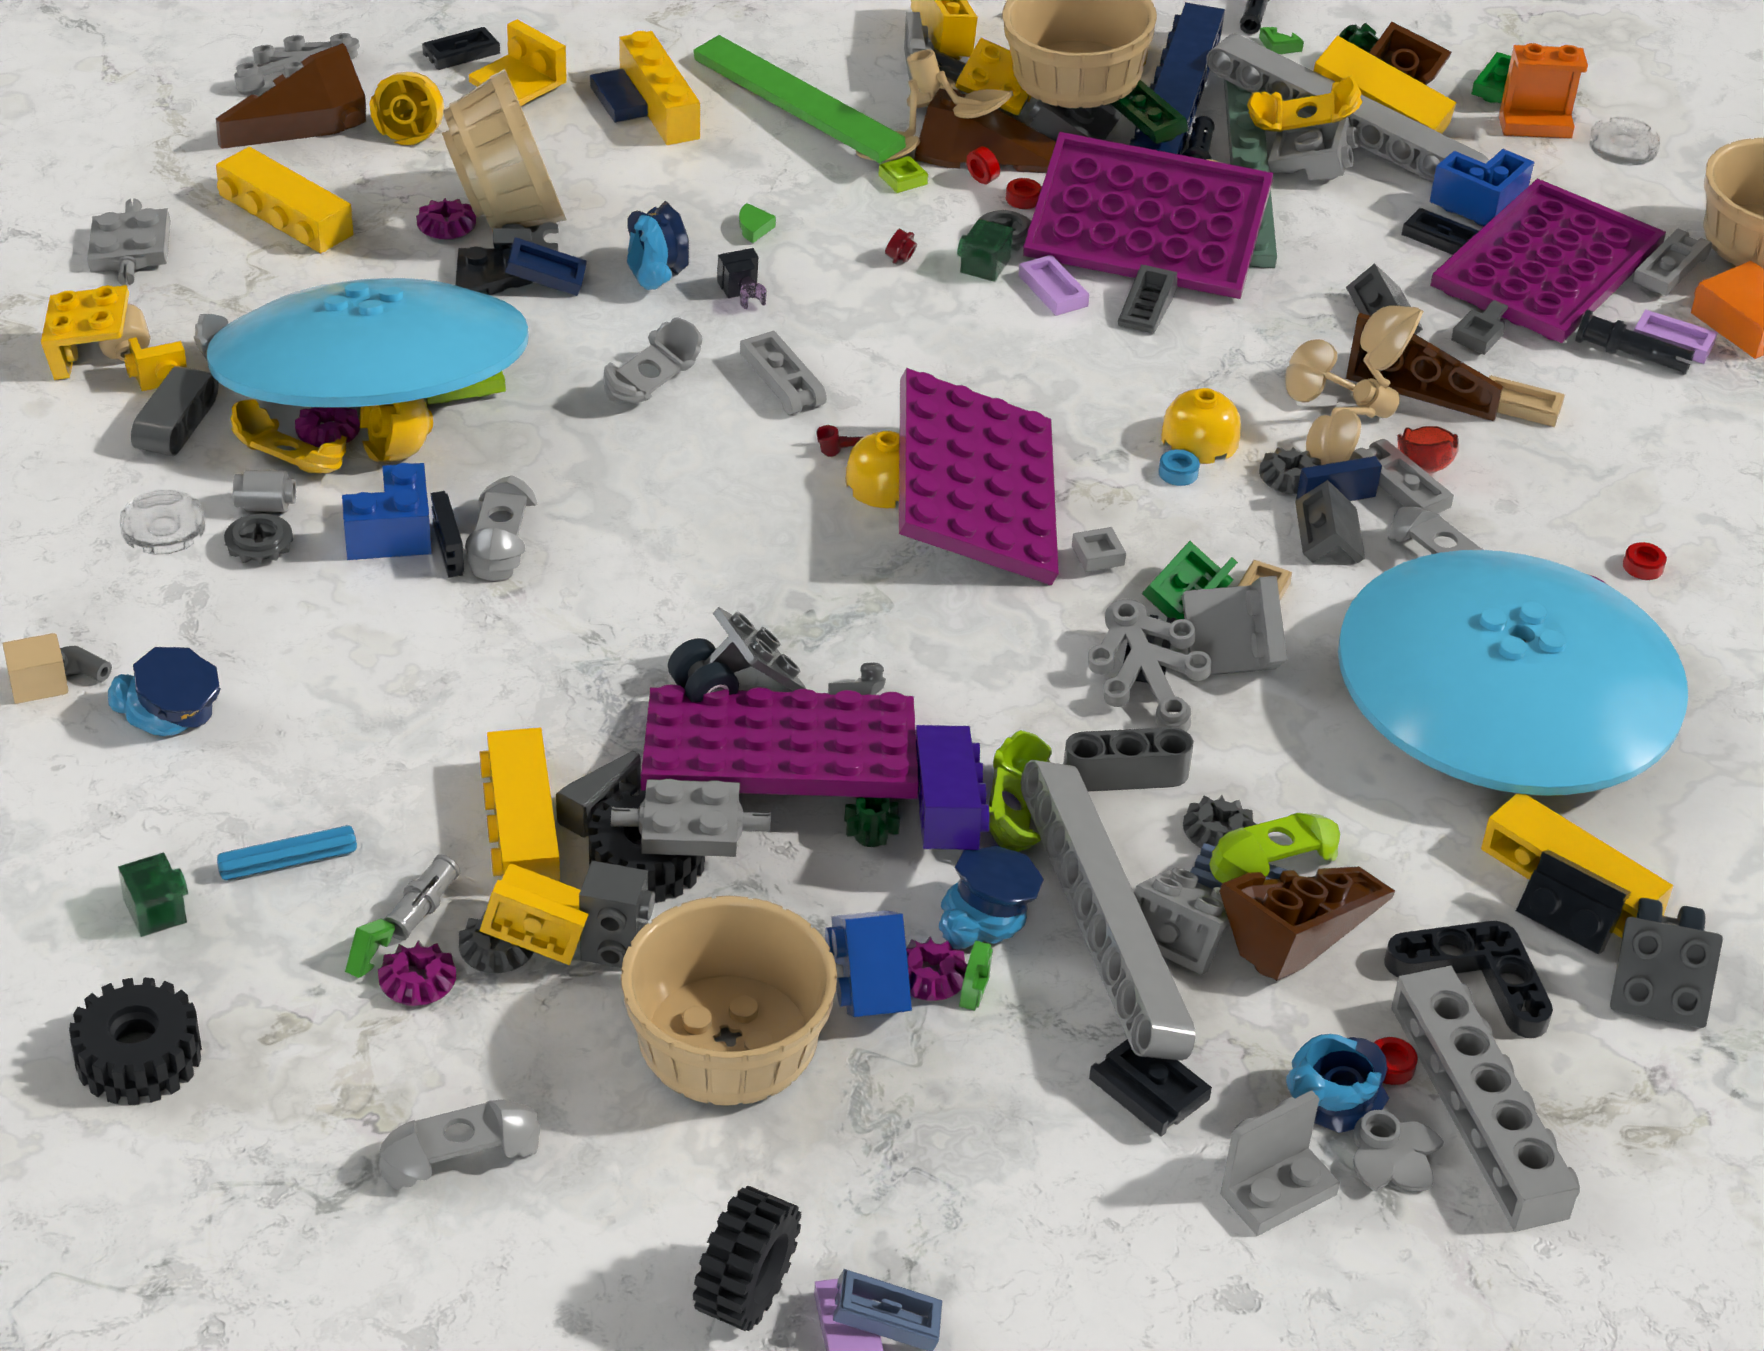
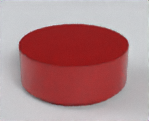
[967,146,1000,185]
[1006,178,1042,209]
[1623,542,1667,580]
[1374,1037,1418,1085]

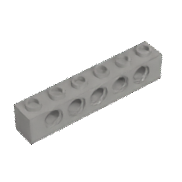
[1391,966,1580,1232]

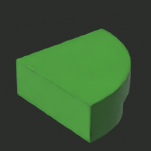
[1259,27,1304,54]
[739,203,776,243]
[345,919,395,978]
[959,940,993,1011]

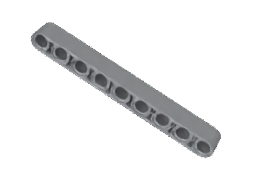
[1207,34,1489,182]
[1021,760,1195,1061]

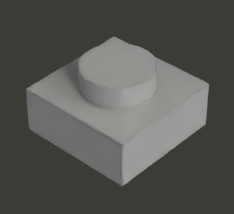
[1072,527,1126,572]

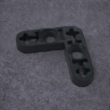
[1384,921,1553,1038]

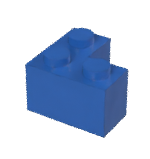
[1429,149,1534,226]
[342,463,432,560]
[825,910,912,1017]

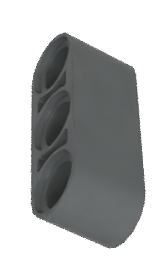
[131,366,219,456]
[1063,727,1194,792]

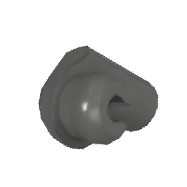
[60,646,112,682]
[828,662,886,695]

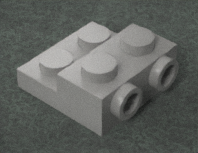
[1268,117,1359,181]

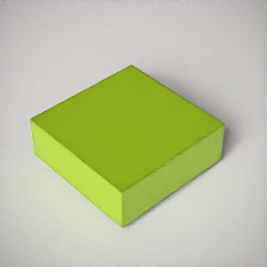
[879,156,928,193]

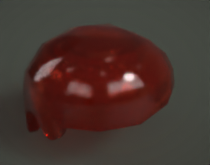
[1397,426,1459,473]

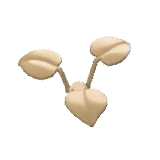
[855,49,1013,161]
[1285,306,1424,465]

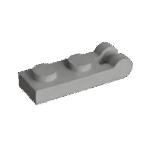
[1633,228,1712,296]
[740,331,827,415]
[1349,439,1454,513]

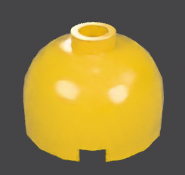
[370,72,444,145]
[1161,388,1241,464]
[359,399,433,462]
[845,431,899,509]

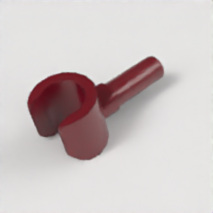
[816,425,865,457]

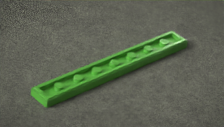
[693,35,906,163]

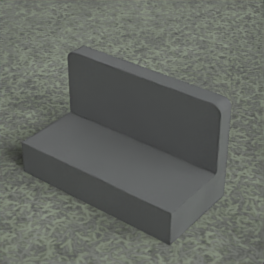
[1346,263,1423,334]
[1295,480,1365,563]

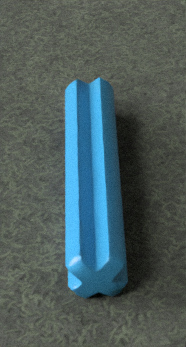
[217,825,357,880]

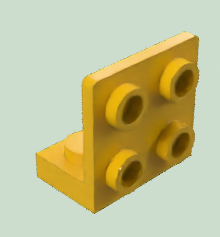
[469,19,567,106]
[955,37,1032,115]
[41,285,129,380]
[479,864,589,965]

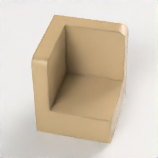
[2,633,68,704]

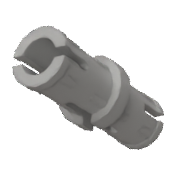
[384,855,460,940]

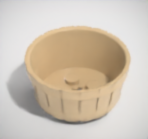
[1002,0,1157,108]
[442,68,566,232]
[1703,138,1764,269]
[621,896,837,1106]

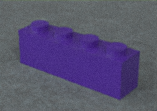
[916,725,990,850]

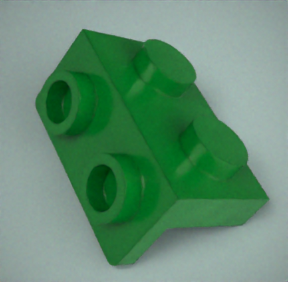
[1471,52,1511,103]
[1141,541,1238,621]

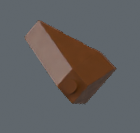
[1369,21,1452,85]
[216,43,366,149]
[914,88,1056,173]
[1346,313,1503,421]
[1219,866,1395,981]

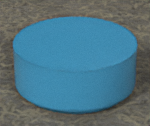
[1158,449,1200,486]

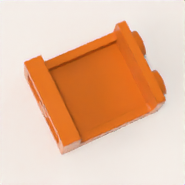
[1499,43,1588,138]

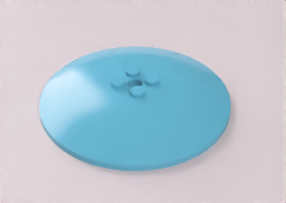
[207,278,529,408]
[1338,550,1688,796]

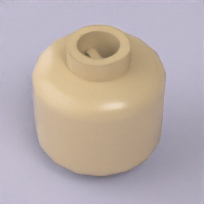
[98,304,150,361]

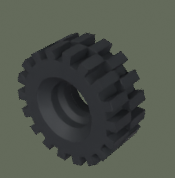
[588,788,705,903]
[69,977,202,1105]
[693,1186,801,1331]

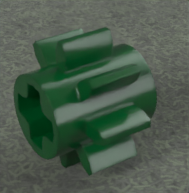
[1339,23,1379,53]
[844,797,901,847]

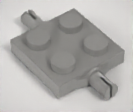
[87,198,171,285]
[611,779,771,857]

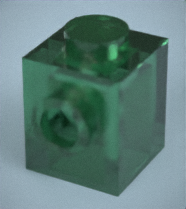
[957,219,1013,282]
[118,852,188,937]

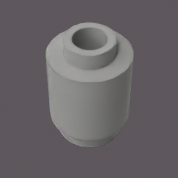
[233,470,296,512]

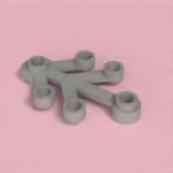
[234,33,360,92]
[1088,599,1211,732]

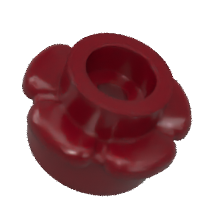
[885,229,917,264]

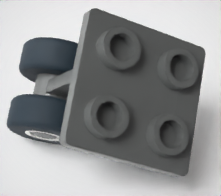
[668,607,806,703]
[1610,898,1723,1028]

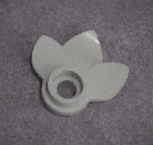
[1353,1110,1444,1191]

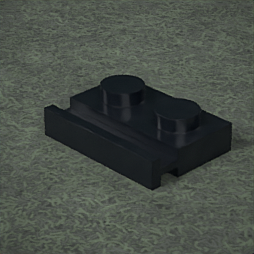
[1515,850,1631,954]
[1089,1039,1212,1137]

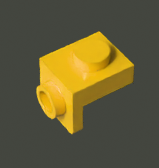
[124,337,187,391]

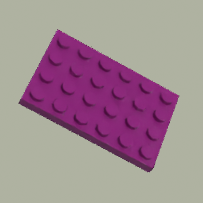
[1023,132,1274,299]
[1430,178,1666,343]
[899,368,1059,586]
[641,685,918,799]

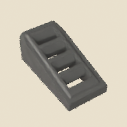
[1118,264,1177,334]
[556,751,641,838]

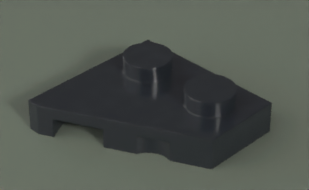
[455,246,533,295]

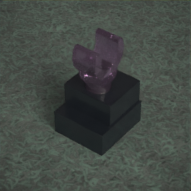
[717,248,767,309]

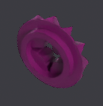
[416,198,476,240]
[295,407,360,447]
[906,936,968,1001]
[378,940,456,1006]

